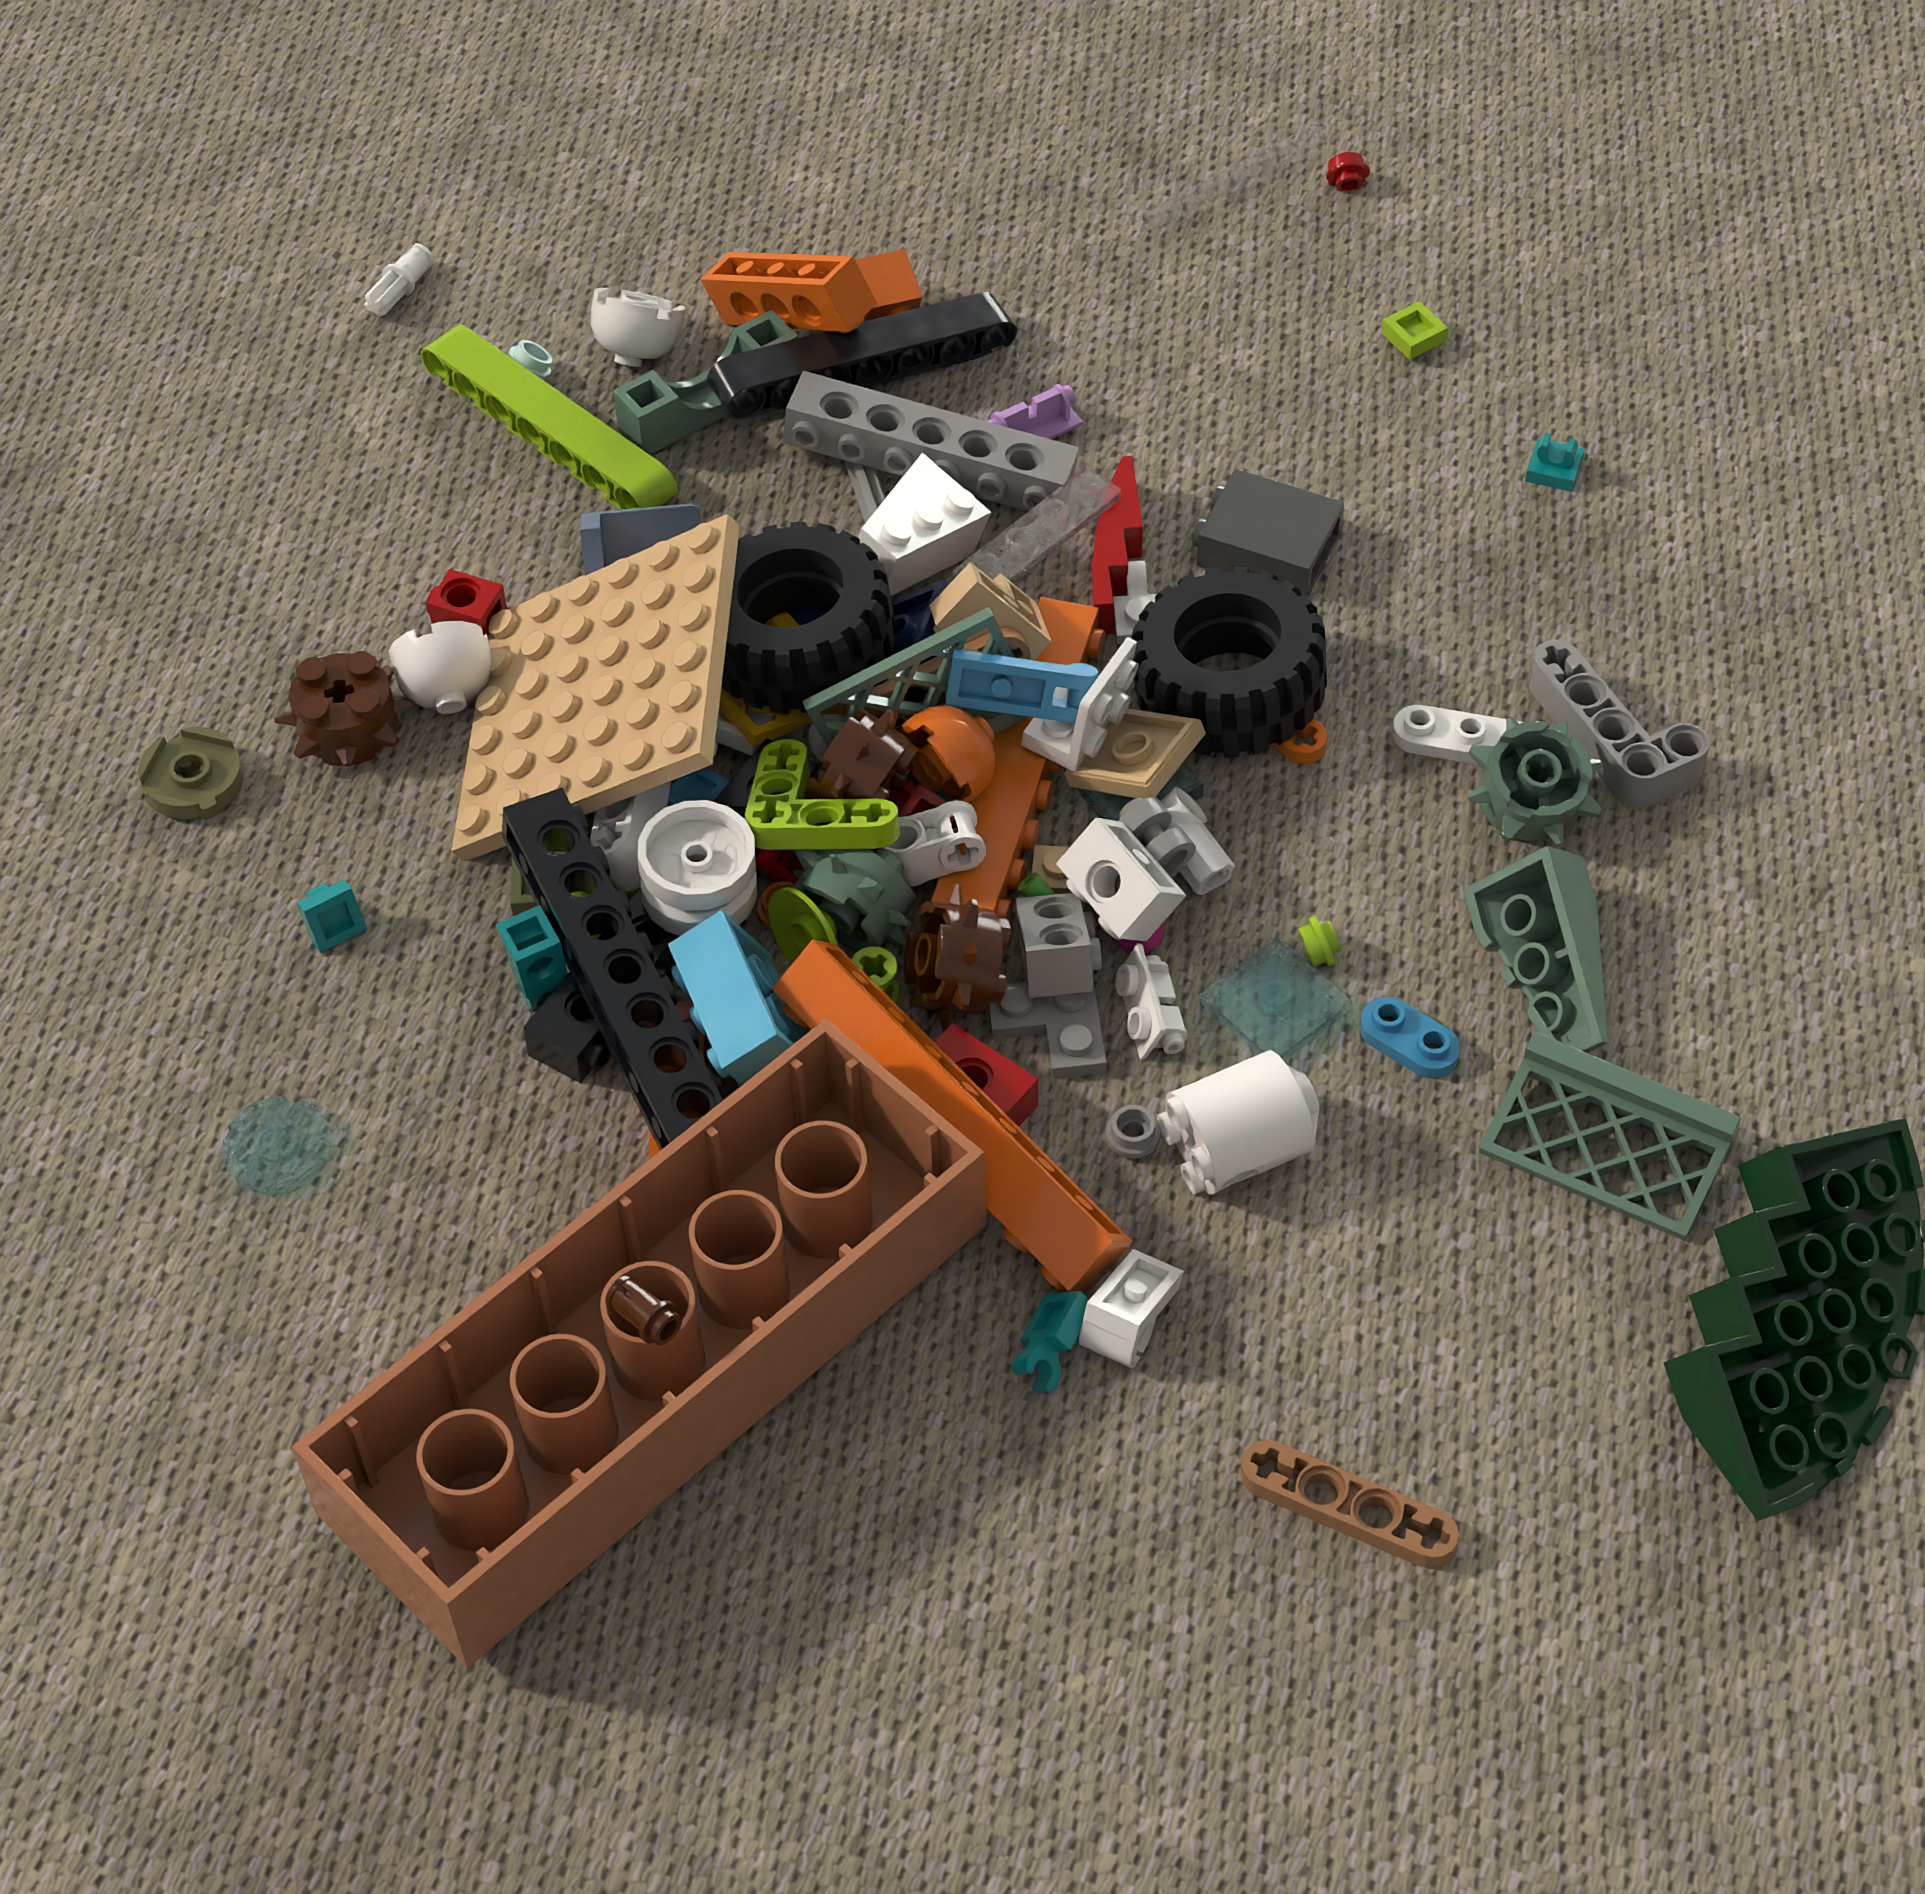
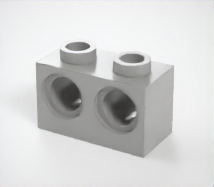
[1015,893,1102,998]

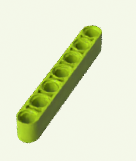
[421,324,678,510]

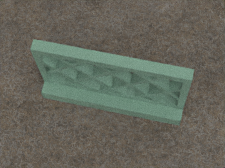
[802,607,1029,778]
[1478,1031,1741,1241]

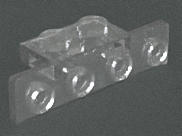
[952,468,1121,583]

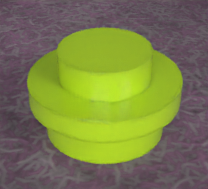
[1298,915,1342,967]

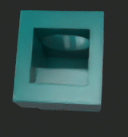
[496,905,568,1011]

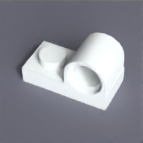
[1079,1249,1184,1368]

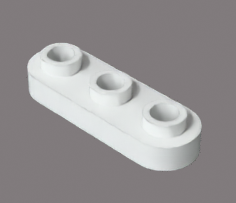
[1392,705,1523,765]

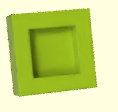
[1381,301,1448,360]

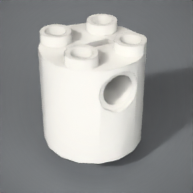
[1157,1050,1320,1195]

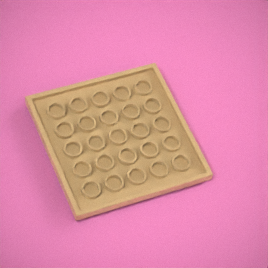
[451,514,740,860]

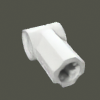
[1160,787,1236,895]

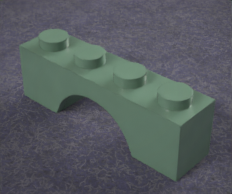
[613,310,798,455]

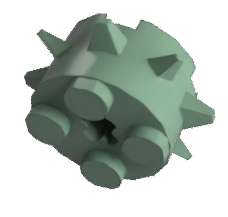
[1467,717,1602,845]
[793,848,916,953]

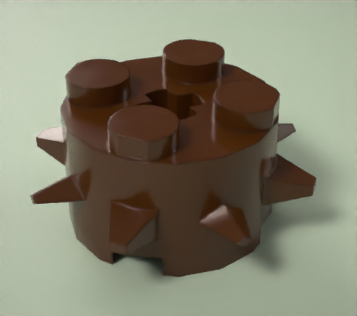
[274,651,414,767]
[804,707,920,826]
[903,884,1011,1032]

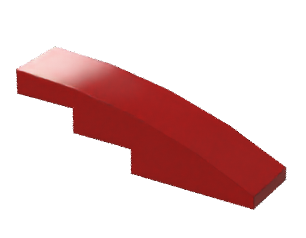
[1092,456,1143,634]

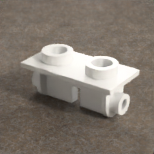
[1116,943,1188,1060]

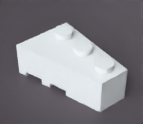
[858,453,991,596]

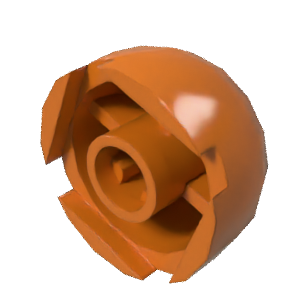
[897,705,996,804]

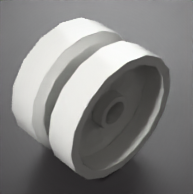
[638,800,757,936]

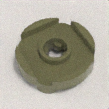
[138,727,244,819]

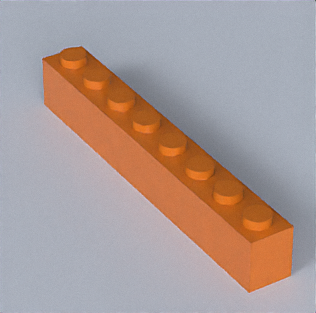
[931,597,1106,923]
[772,939,1133,1292]

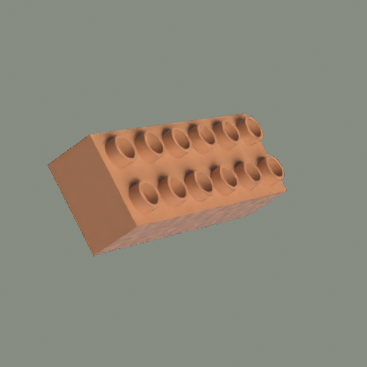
[291,1019,987,1669]

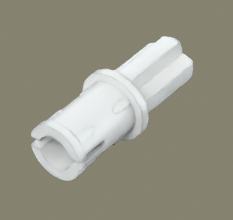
[364,243,434,316]

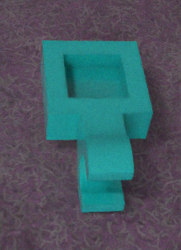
[1012,1290,1090,1393]

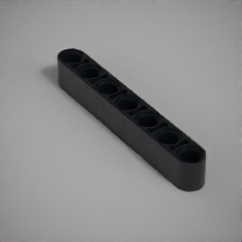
[707,292,1017,420]

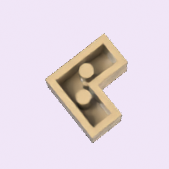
[929,562,1052,660]

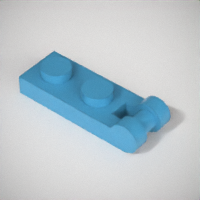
[946,649,1098,723]

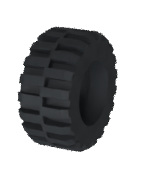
[722,522,896,714]
[1131,567,1327,758]

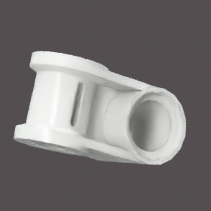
[882,800,986,887]

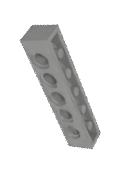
[783,371,1080,520]

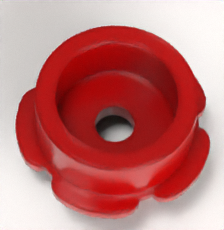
[1326,152,1370,191]

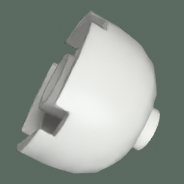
[591,288,685,367]
[389,621,492,714]

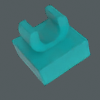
[1525,433,1585,492]
[297,880,368,953]

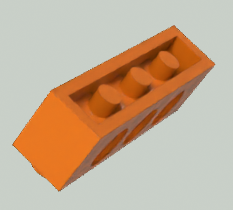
[700,252,877,333]

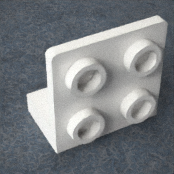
[1021,637,1139,772]

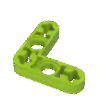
[745,739,901,850]

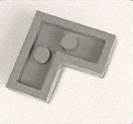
[988,982,1107,1078]

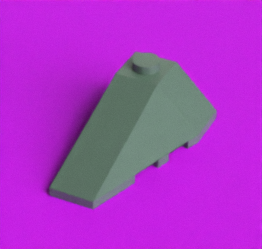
[1463,845,1608,1053]

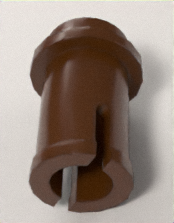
[605,1275,682,1345]

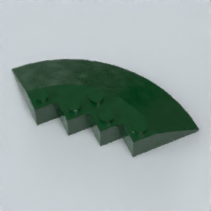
[1663,1118,1925,1521]

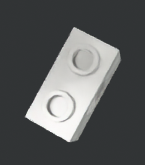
[1056,818,1186,941]

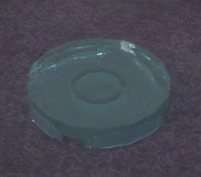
[221,1097,333,1195]

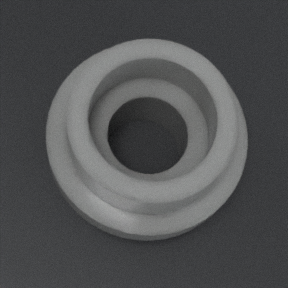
[1106,1105,1161,1158]

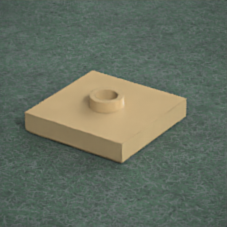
[1064,709,1206,799]

